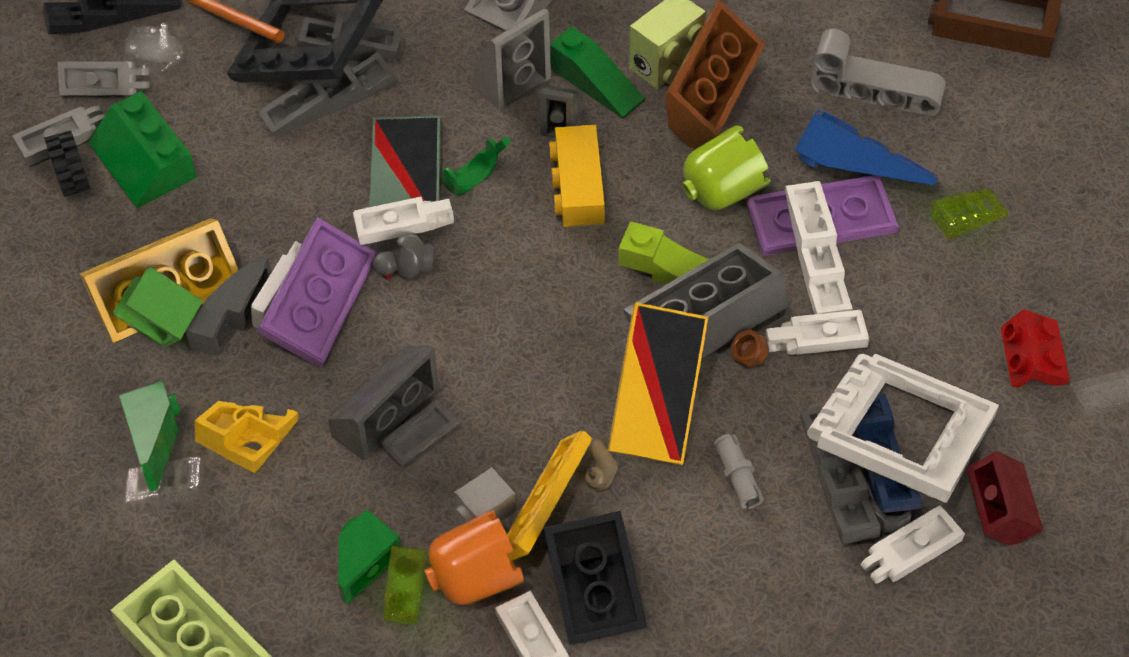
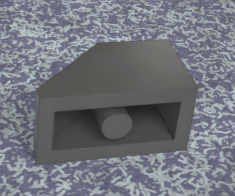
[539,86,583,138]

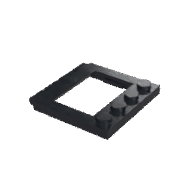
[227,0,383,83]

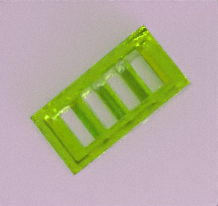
[930,188,1009,239]

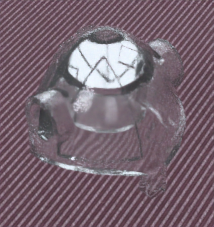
[125,23,182,76]

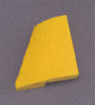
[194,401,298,473]

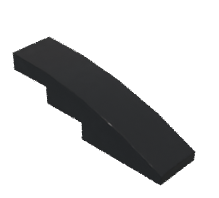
[43,0,181,35]

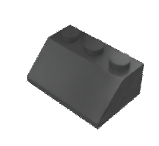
[328,345,439,461]

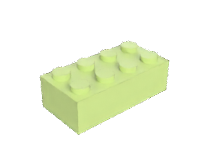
[111,560,272,657]

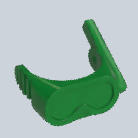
[441,137,510,195]

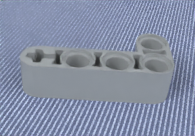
[811,29,946,116]

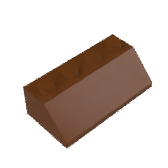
[665,0,765,149]

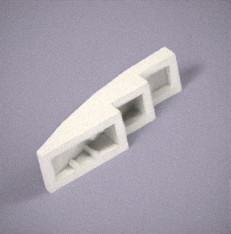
[785,181,853,314]

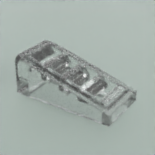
[125,457,205,505]

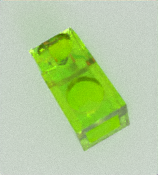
[384,546,430,625]

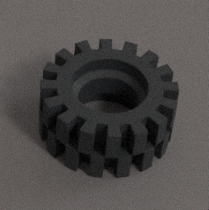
[44,130,91,197]

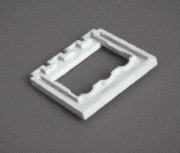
[807,354,999,503]

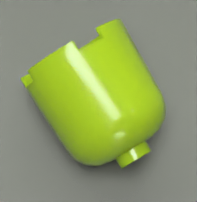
[682,125,771,211]

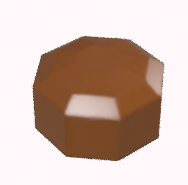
[730,329,769,368]

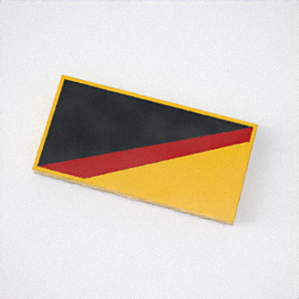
[607,302,708,465]

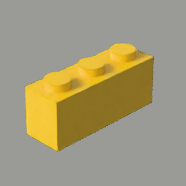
[549,125,605,227]

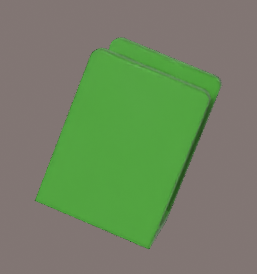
[113,267,203,347]

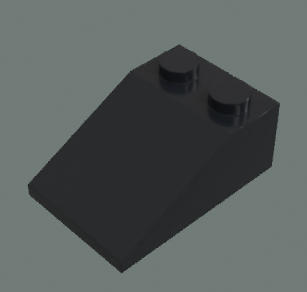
[543,511,647,645]

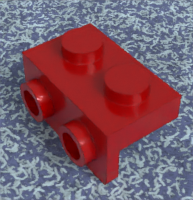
[1000,309,1070,387]

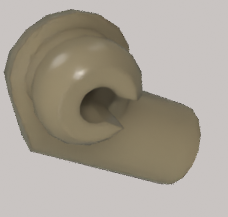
[585,439,618,491]

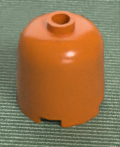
[424,510,524,606]

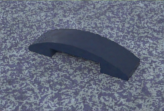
[854,394,922,513]

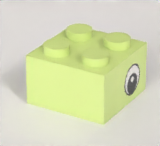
[629,0,706,90]

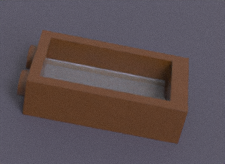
[928,0,1062,58]

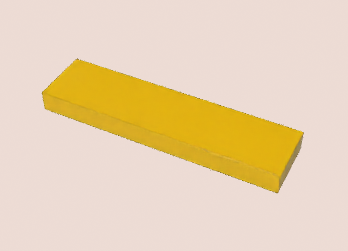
[507,430,593,562]

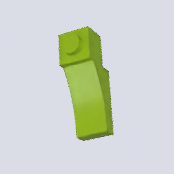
[618,221,709,284]

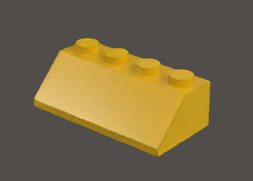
[80,218,239,343]

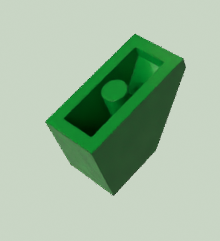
[338,509,402,604]

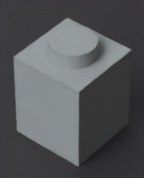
[454,467,516,525]

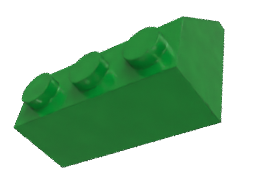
[88,91,197,209]

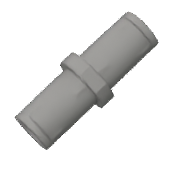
[714,434,764,509]

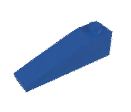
[795,108,938,185]

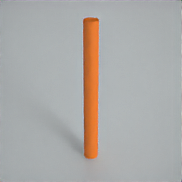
[187,0,284,43]

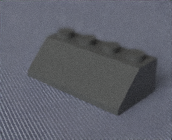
[623,243,788,358]

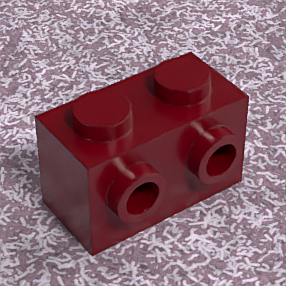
[966,451,1043,545]

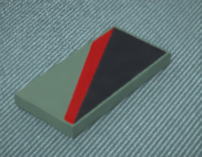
[370,116,441,207]

